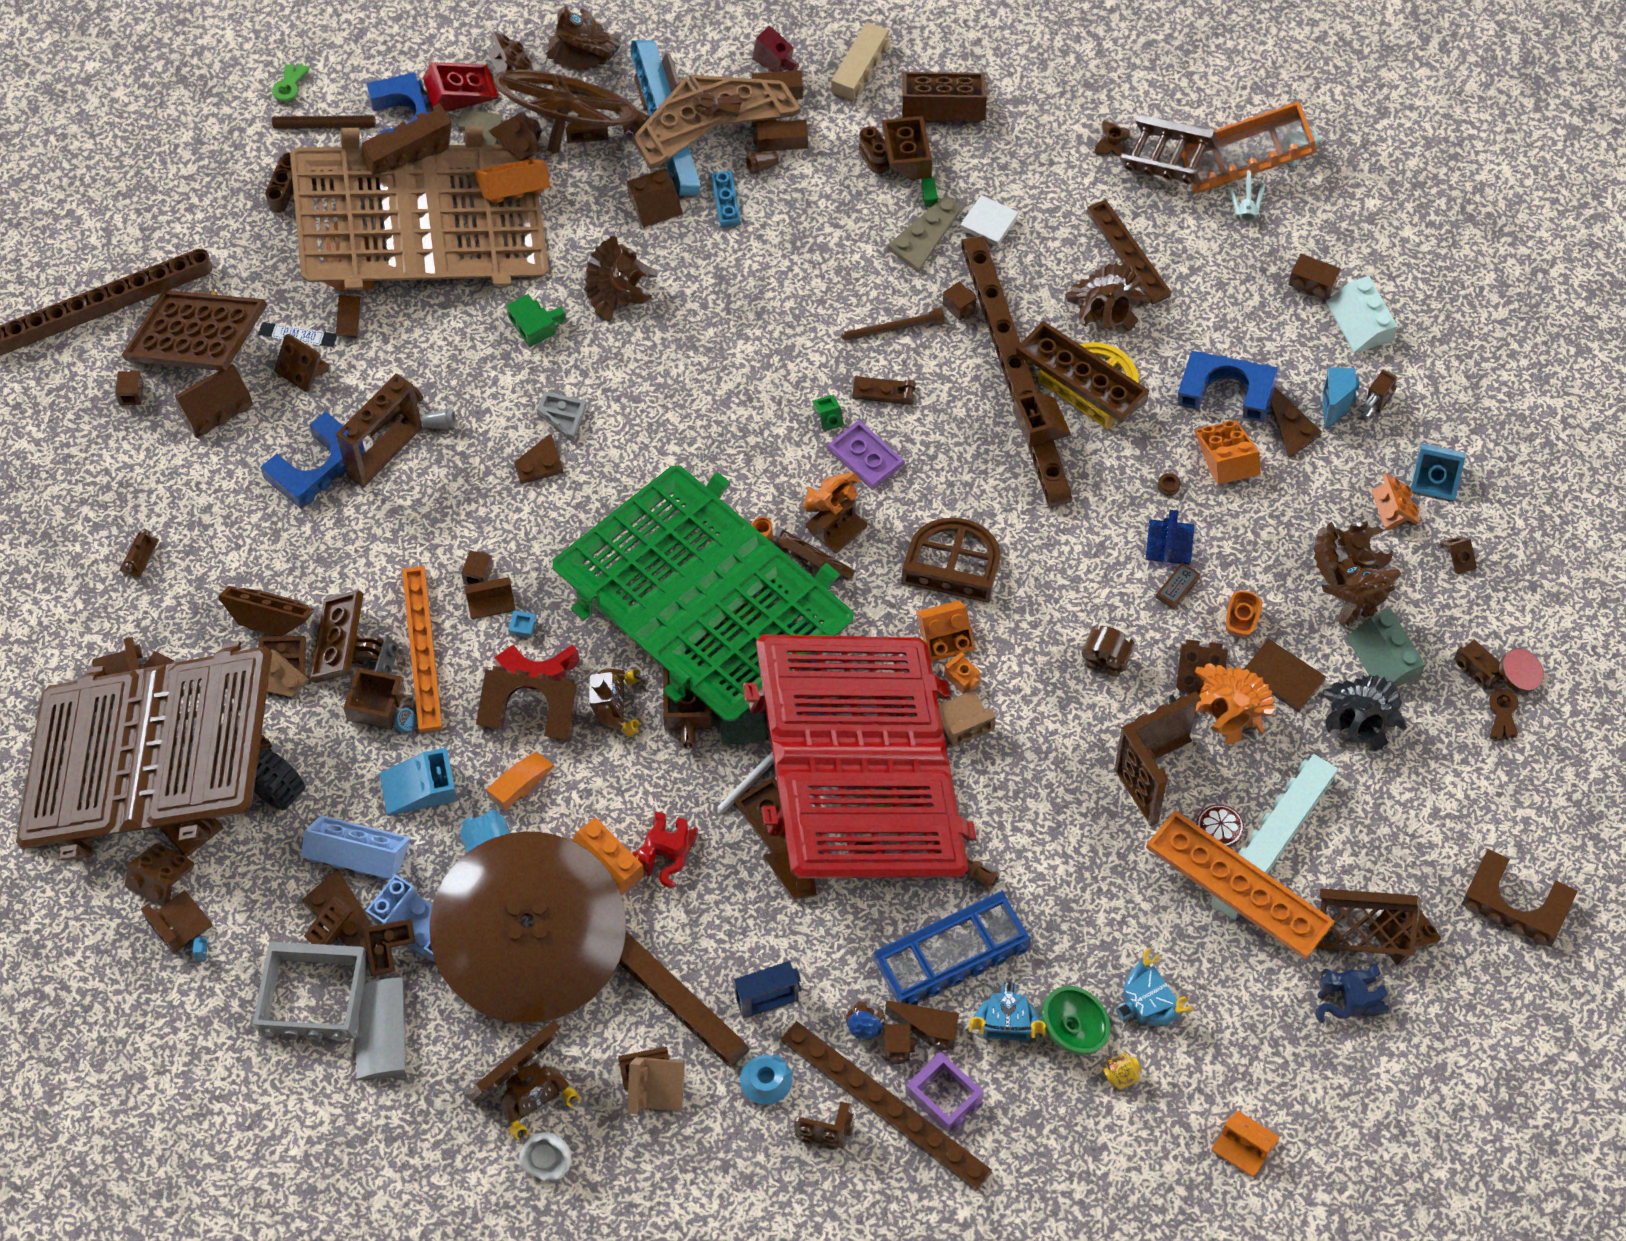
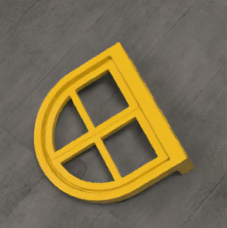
[1038,342,1139,429]

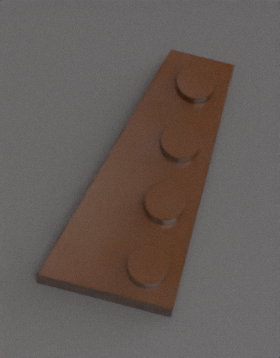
[302,868,372,950]

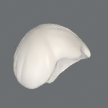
[519,1132,571,1181]

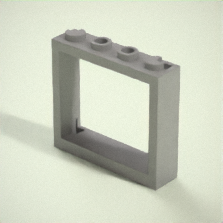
[253,942,368,1041]

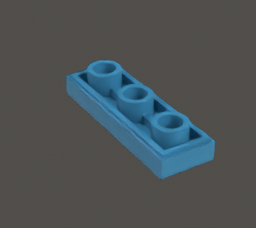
[711,170,741,228]

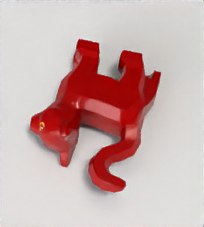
[632,811,698,888]

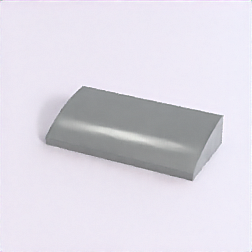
[356,977,407,1080]

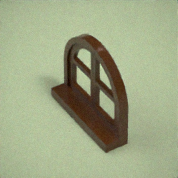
[901,518,1000,603]

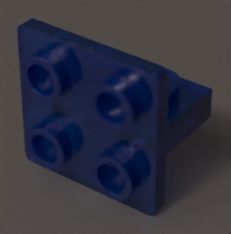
[1145,510,1194,565]

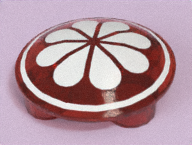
[1196,804,1244,847]

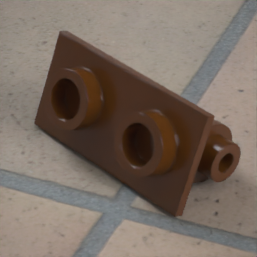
[119,529,159,577]

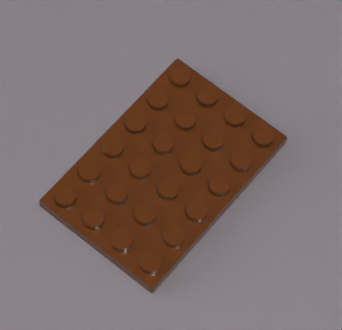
[122,290,267,371]

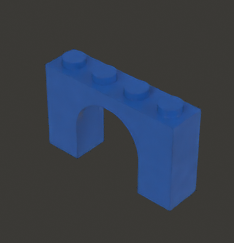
[366,72,431,134]
[1178,351,1278,423]
[260,411,365,509]

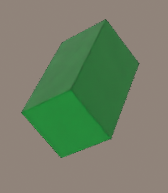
[921,177,938,207]

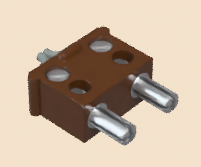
[1362,369,1398,419]

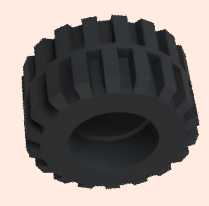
[254,749,305,811]

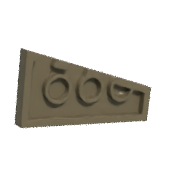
[888,195,962,273]

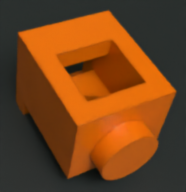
[944,652,981,694]

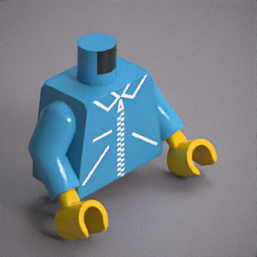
[1116,948,1194,1026]

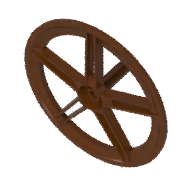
[493,70,638,154]

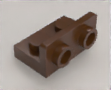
[1454,639,1503,689]

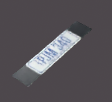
[258,322,337,347]

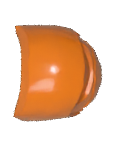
[1226,590,1262,639]

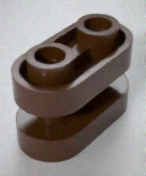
[859,126,889,174]

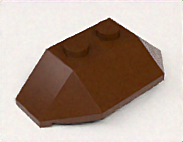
[219,586,314,636]

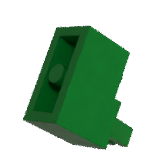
[506,294,566,347]

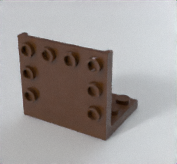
[1114,691,1201,826]

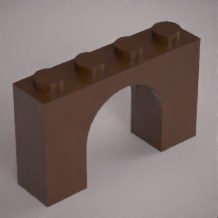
[751,70,808,152]
[476,666,581,741]
[1461,849,1578,947]

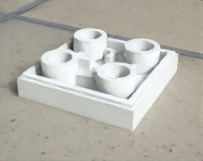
[960,195,1019,247]

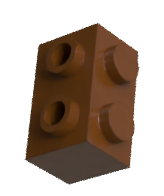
[1289,253,1341,300]

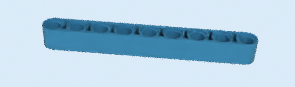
[630,40,700,196]

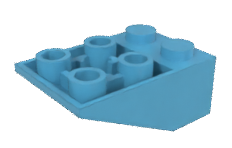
[380,747,457,816]

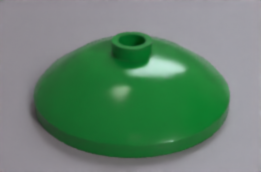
[1041,986,1111,1055]

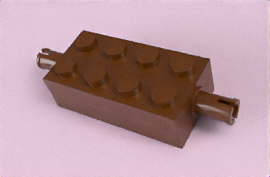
[663,634,711,749]

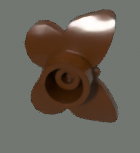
[1094,121,1130,156]

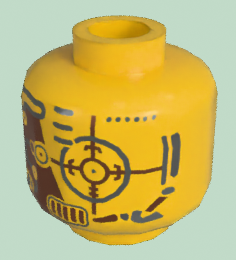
[1103,1053,1142,1090]

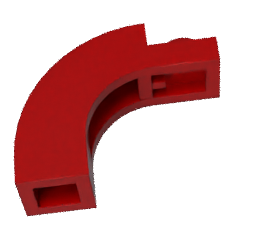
[494,644,580,689]

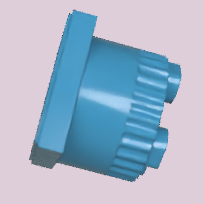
[460,810,510,853]

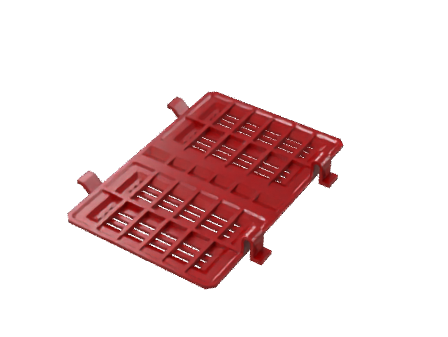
[743,635,976,878]

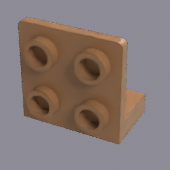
[939,691,996,747]
[627,1057,685,1114]

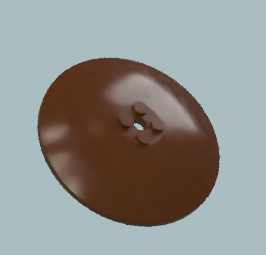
[429,831,626,1024]

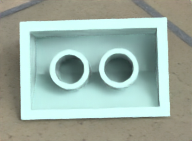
[1326,276,1398,353]

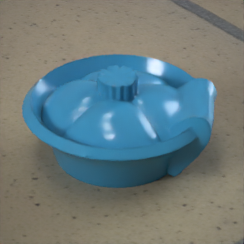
[740,1055,793,1105]

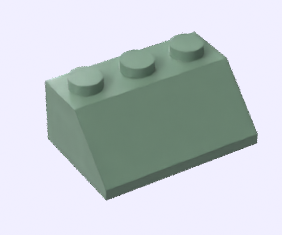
[1347,609,1425,687]

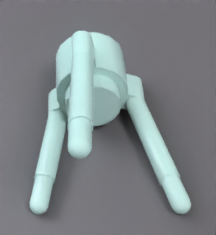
[1230,170,1265,221]

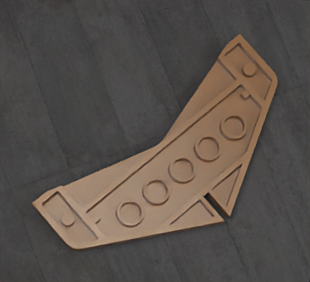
[635,75,801,169]

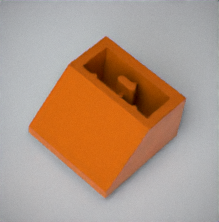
[916,600,975,661]

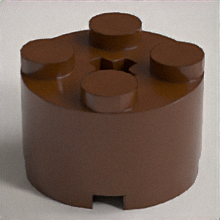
[1081,626,1135,677]

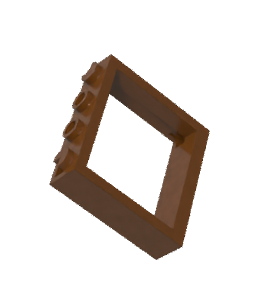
[336,373,422,488]

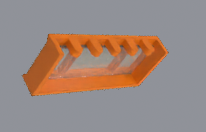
[1181,101,1317,194]

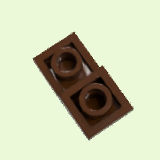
[336,295,361,338]

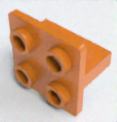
[1371,473,1420,530]
[1211,1111,1279,1177]

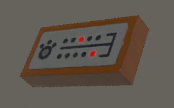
[1156,562,1201,610]

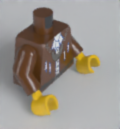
[589,668,641,737]
[501,1062,581,1140]

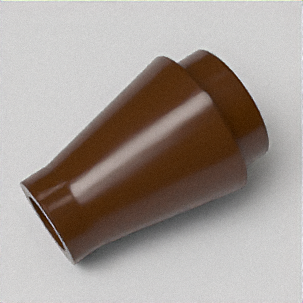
[746,152,779,173]

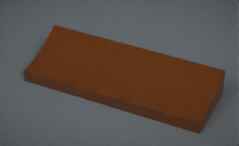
[1016,321,1149,423]

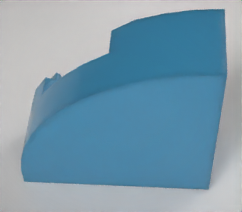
[193,937,208,962]

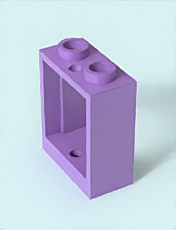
[905,1051,984,1133]

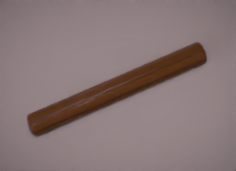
[271,115,376,129]

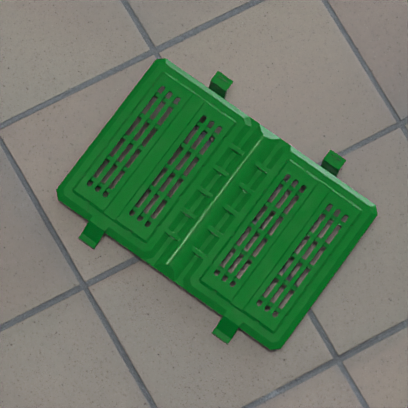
[552,466,853,721]

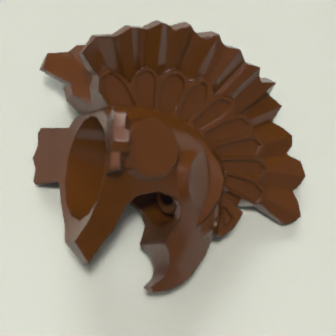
[583,236,658,322]
[1065,262,1150,331]
[1313,522,1393,587]

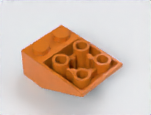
[1194,420,1261,485]

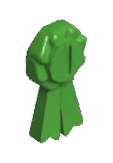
[272,63,310,103]

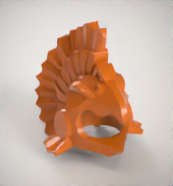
[1195,663,1275,745]

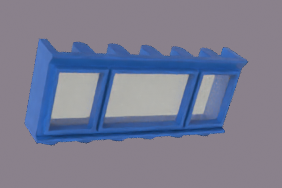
[874,890,1031,1006]

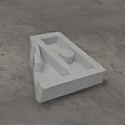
[537,391,587,440]

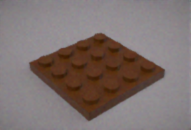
[465,1020,561,1102]

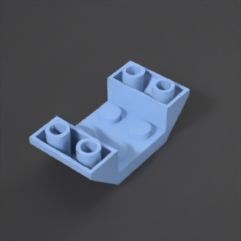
[365,874,435,961]

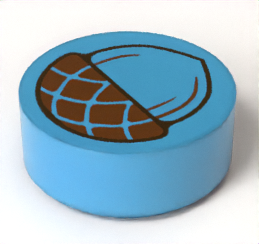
[393,708,417,733]

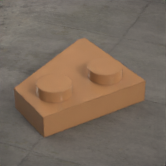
[267,650,309,697]

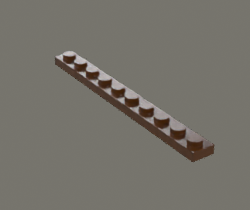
[781,1021,992,1191]

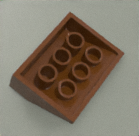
[902,72,987,123]

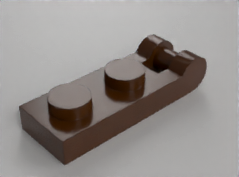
[852,376,916,405]

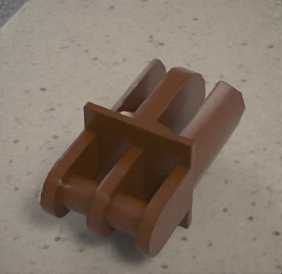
[352,636,383,665]

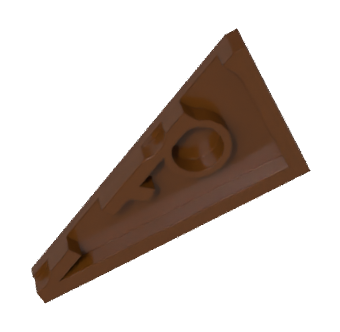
[1271,387,1322,458]

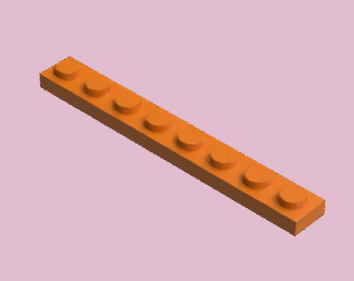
[402,566,443,733]

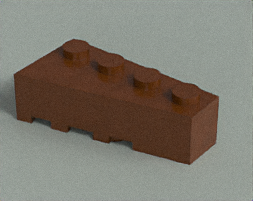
[361,104,452,175]

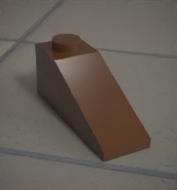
[885,1000,959,1051]

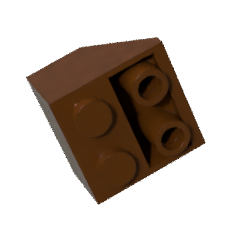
[1013,391,1071,448]

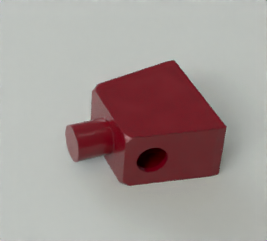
[752,25,800,72]

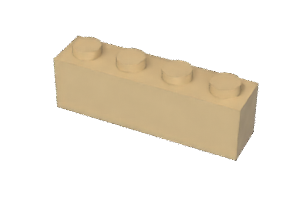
[831,22,891,101]

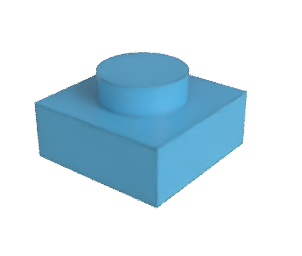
[508,611,537,638]

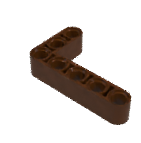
[265,152,380,213]

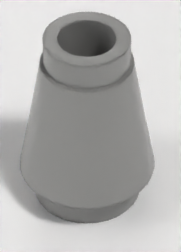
[422,408,456,430]

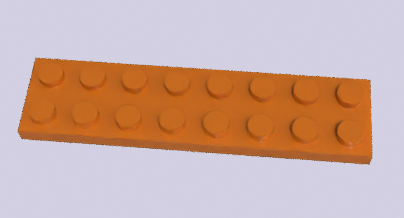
[1146,810,1335,960]

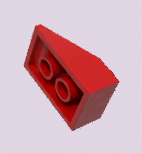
[423,62,499,111]

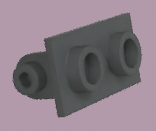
[368,634,399,674]

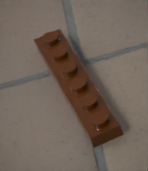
[1087,199,1171,305]

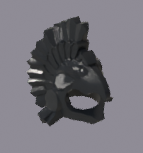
[1323,674,1407,752]

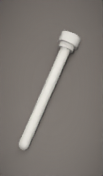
[718,752,774,813]

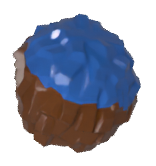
[846,1001,886,1040]

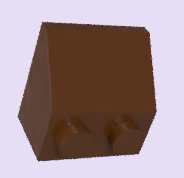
[626,168,683,228]

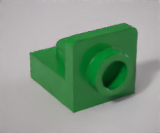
[812,395,844,431]

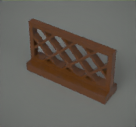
[1317,888,1422,956]

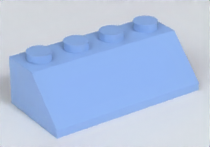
[301,815,411,880]

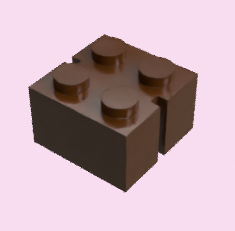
[343,668,405,730]

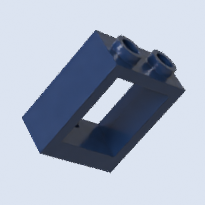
[734,961,801,1019]

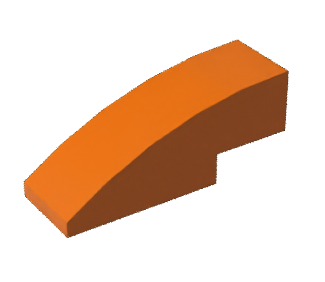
[486,751,554,812]

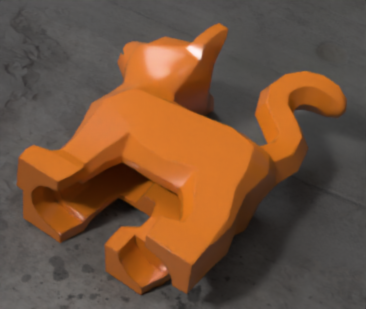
[803,472,861,515]

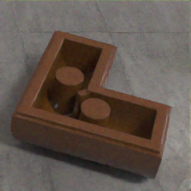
[362,918,415,976]

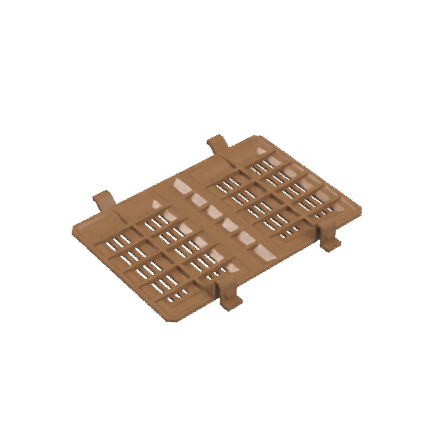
[290,126,549,290]

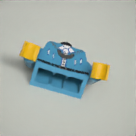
[969,982,1046,1041]

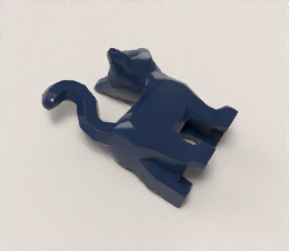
[1315,964,1389,1023]

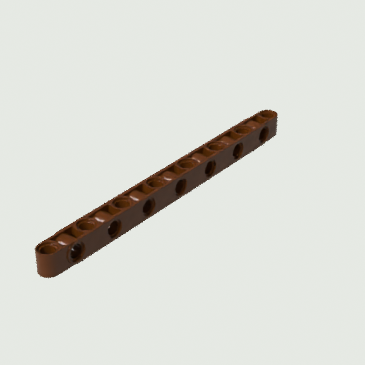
[961,235,1072,507]

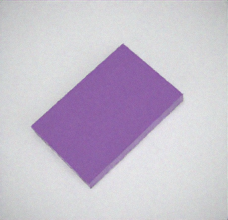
[827,420,905,491]

